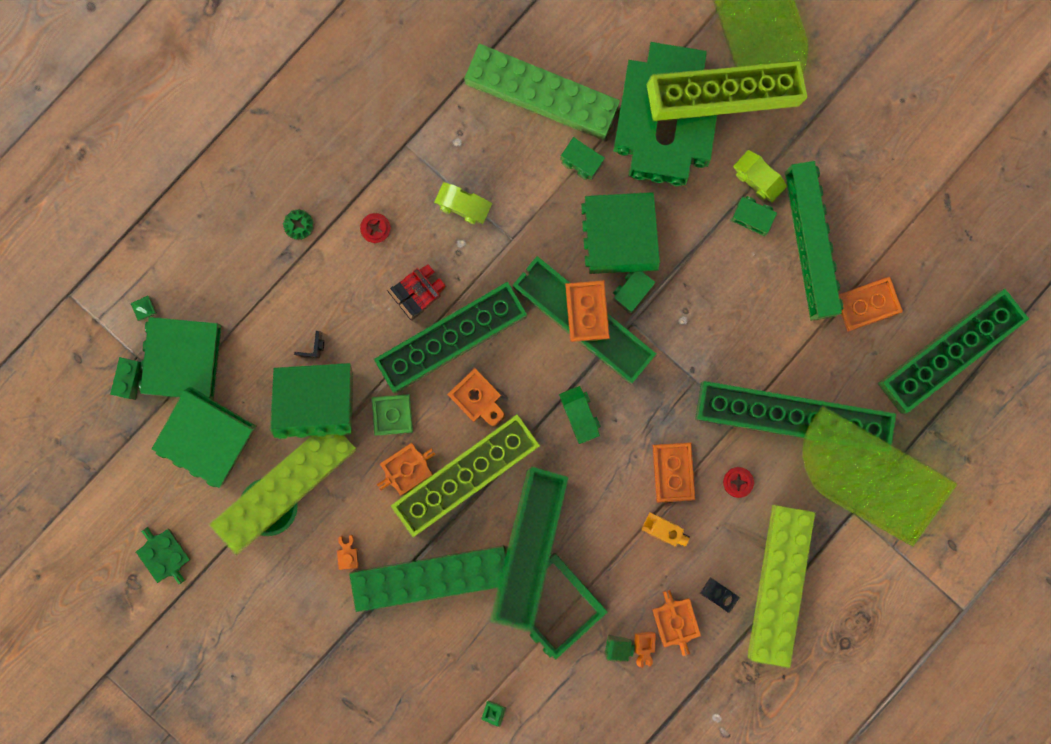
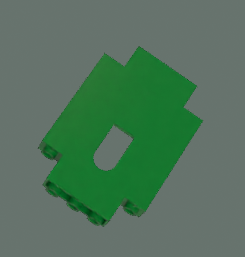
[613,42,717,186]

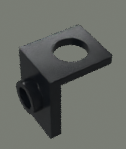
[294,331,325,358]
[700,577,740,613]

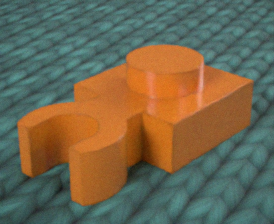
[337,535,359,570]
[634,631,655,668]

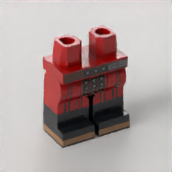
[387,264,447,320]

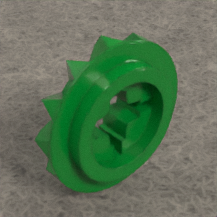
[283,209,314,240]

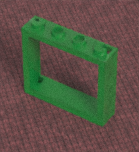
[529,553,608,660]

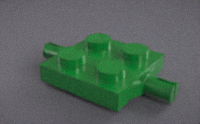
[135,527,191,585]

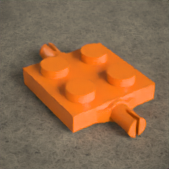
[377,443,436,496]
[652,590,701,656]

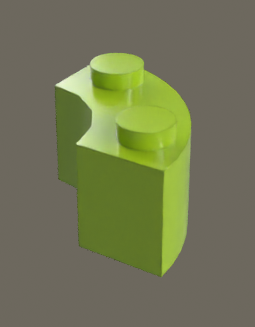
[733,150,787,203]
[434,182,492,225]

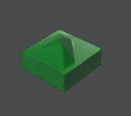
[130,296,157,321]
[481,701,506,727]

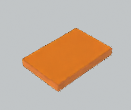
[839,276,903,331]
[565,280,609,342]
[652,443,695,503]

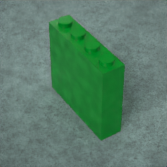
[581,192,660,274]
[138,317,222,401]
[270,363,353,439]
[151,387,257,488]

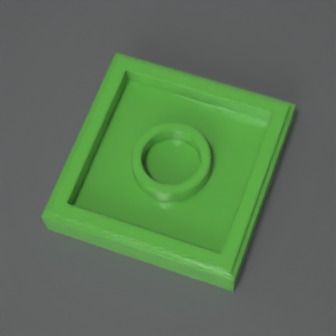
[372,394,413,436]

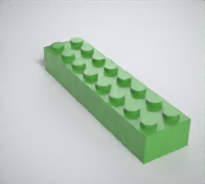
[464,43,620,141]

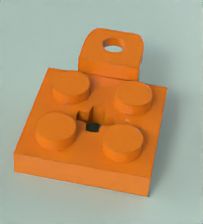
[447,368,505,427]

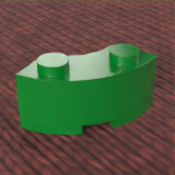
[559,386,601,444]

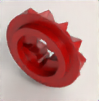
[360,213,391,244]
[723,467,754,498]

